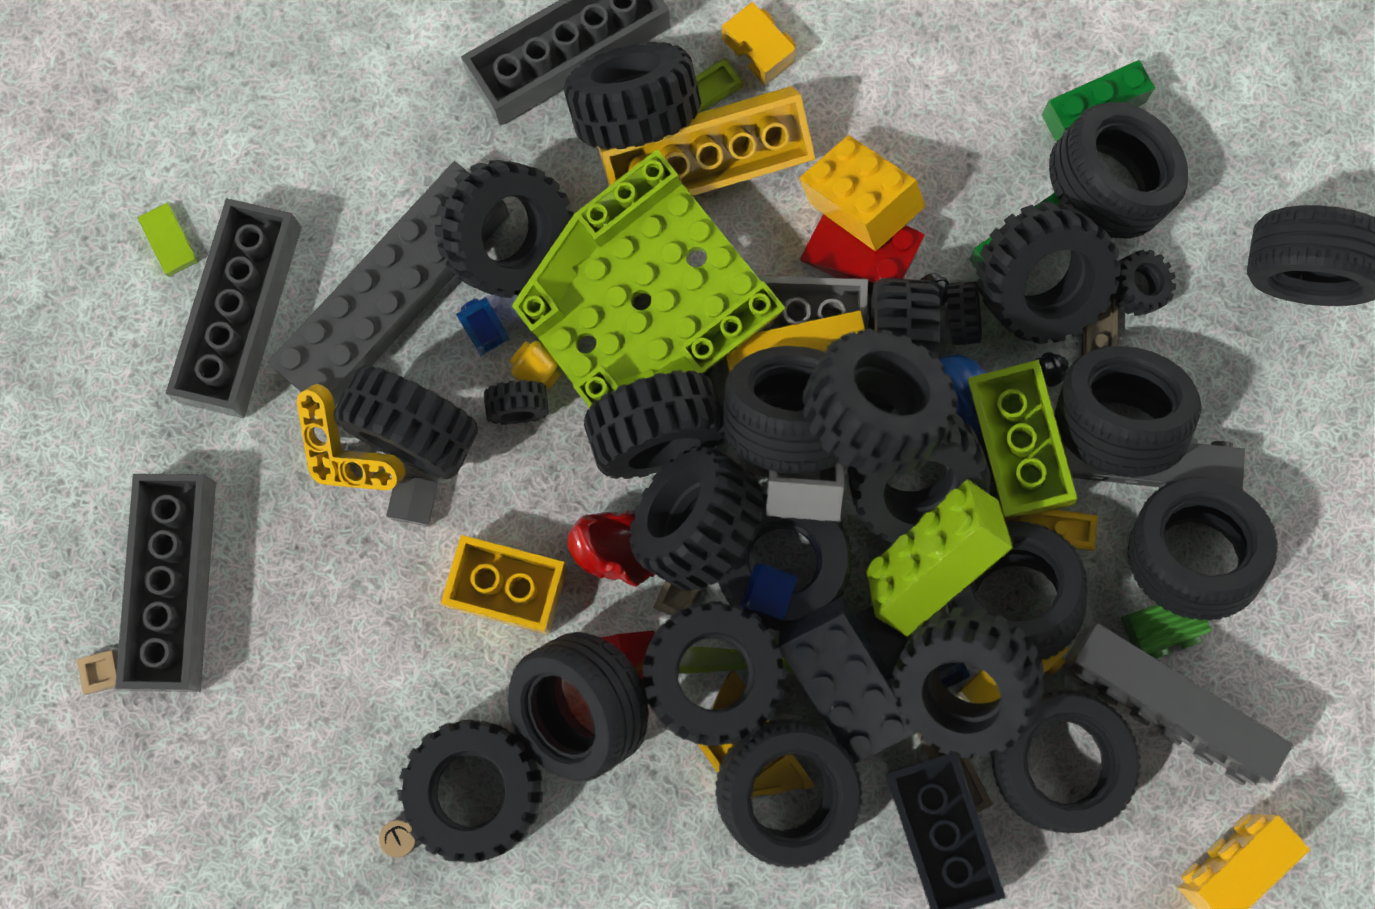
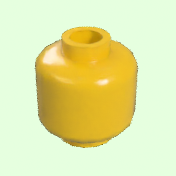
[509,340,562,390]

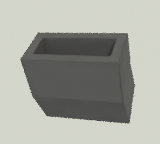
[386,476,438,527]

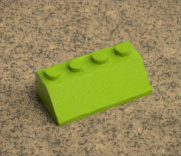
[968,360,1077,517]

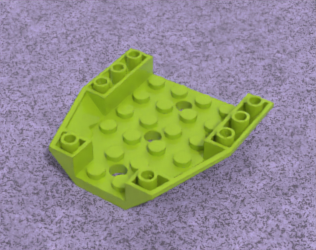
[512,149,786,408]

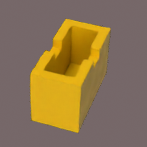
[722,1,796,86]

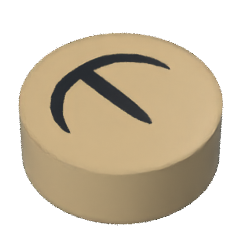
[379,820,417,857]

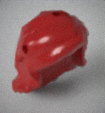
[567,510,655,587]

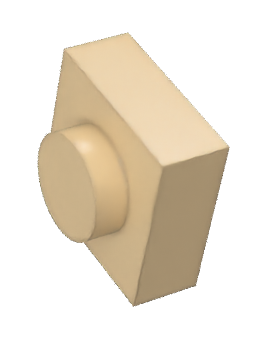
[77,650,118,695]

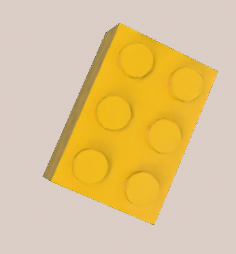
[799,134,926,251]
[440,535,568,636]
[1177,813,1311,909]

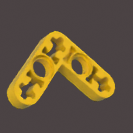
[297,384,405,490]

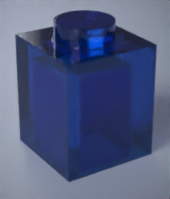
[456,297,510,357]

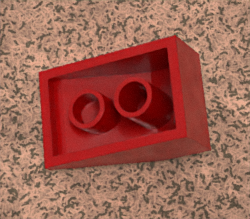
[799,214,925,295]

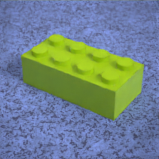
[866,479,1013,637]

